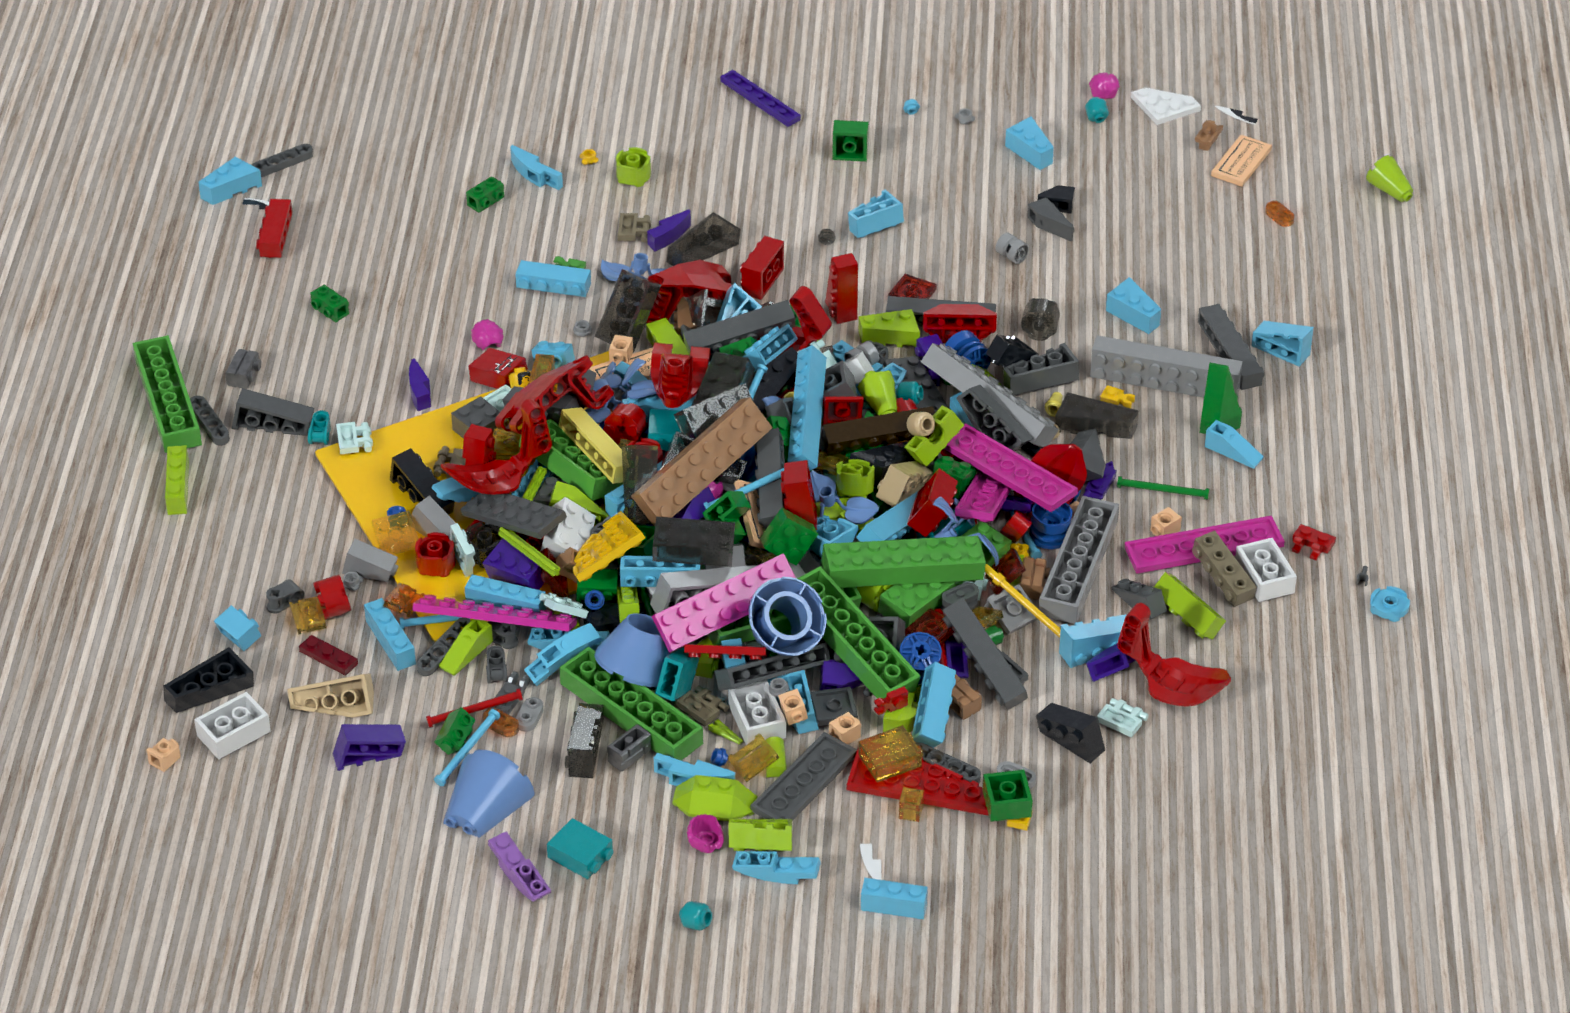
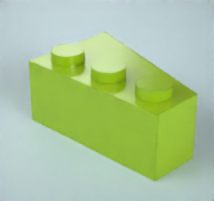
[858,309,920,348]

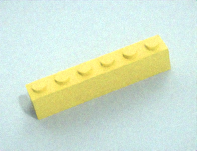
[559,407,636,483]

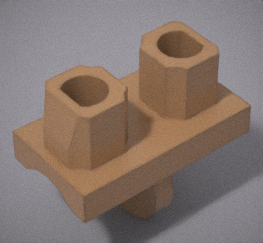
[1195,120,1223,151]

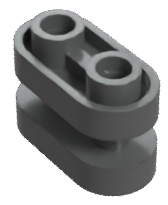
[941,582,979,617]

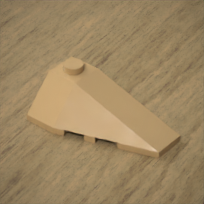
[287,673,374,718]

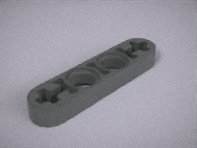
[252,144,313,177]
[190,396,230,446]
[417,618,471,676]
[909,742,981,784]

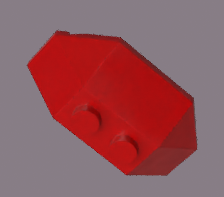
[923,304,997,343]

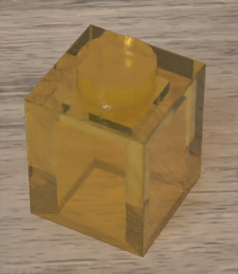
[899,787,924,822]

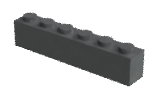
[886,296,996,326]
[683,300,796,355]
[1198,304,1265,390]
[754,428,785,530]
[942,598,1028,710]
[715,643,830,691]

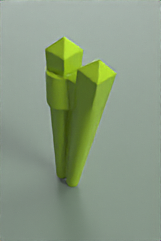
[708,719,743,745]

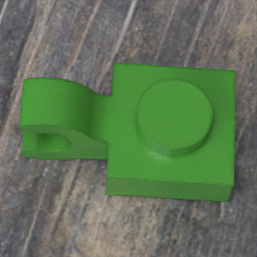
[553,256,586,269]

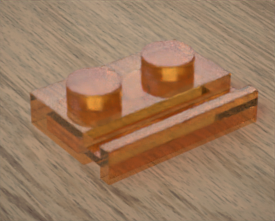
[383,583,425,618]

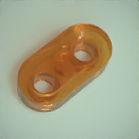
[1265,201,1295,227]
[483,708,519,737]

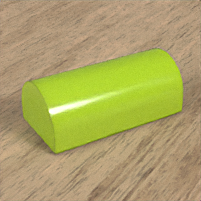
[764,736,787,778]

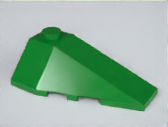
[1200,362,1242,434]

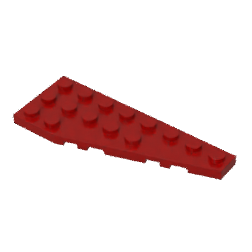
[846,740,989,816]

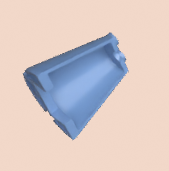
[443,750,535,838]

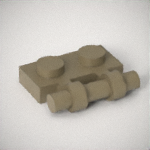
[618,213,652,243]
[433,446,466,479]
[676,685,729,726]

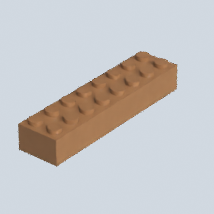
[631,397,773,526]

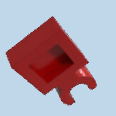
[874,686,908,715]

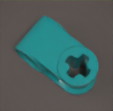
[308,410,331,445]

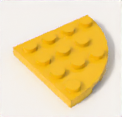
[573,511,645,583]

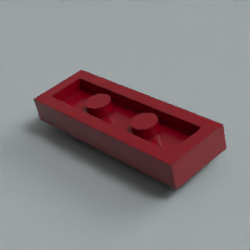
[299,635,358,676]

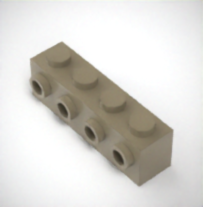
[1192,530,1257,607]

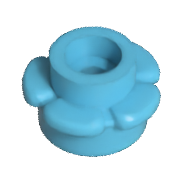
[903,99,920,115]

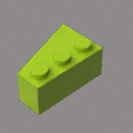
[729,819,792,851]

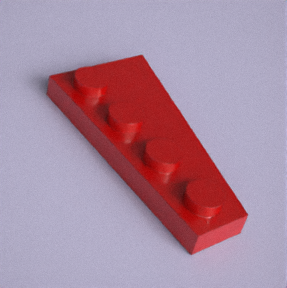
[684,644,767,660]

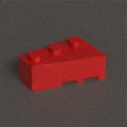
[462,424,496,466]

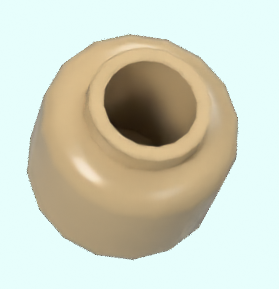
[907,412,935,437]

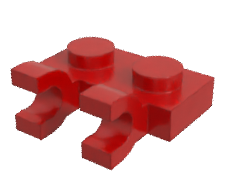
[1292,524,1336,561]

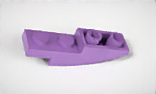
[488,831,551,902]

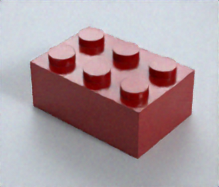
[740,236,784,300]
[781,460,817,530]
[907,468,958,537]

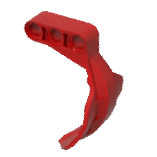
[757,286,832,359]
[441,399,552,495]
[1000,444,1087,543]
[1117,603,1231,707]

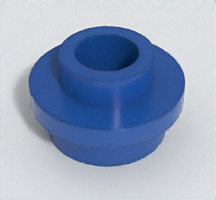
[585,590,605,610]
[710,748,728,767]

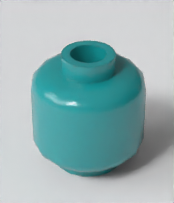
[1085,97,1109,123]
[895,381,924,405]
[679,901,712,931]

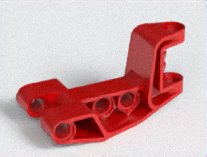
[633,259,732,323]
[650,342,710,408]
[495,355,614,435]

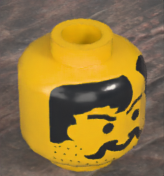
[509,367,534,389]

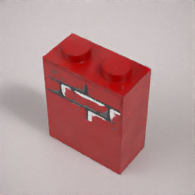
[468,348,528,389]

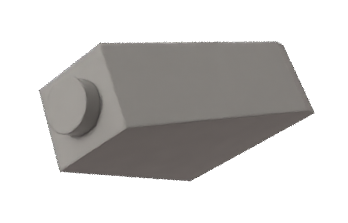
[407,495,461,539]
[342,539,399,582]

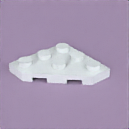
[1131,88,1201,125]

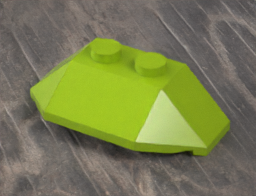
[672,775,758,821]

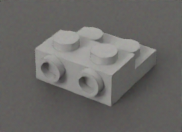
[984,584,1038,635]

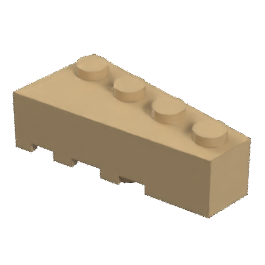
[876,461,933,507]

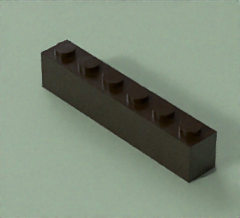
[821,406,935,454]

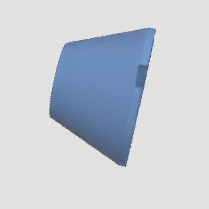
[749,577,827,656]
[594,613,671,687]

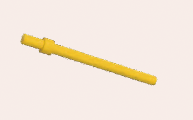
[985,564,1061,638]

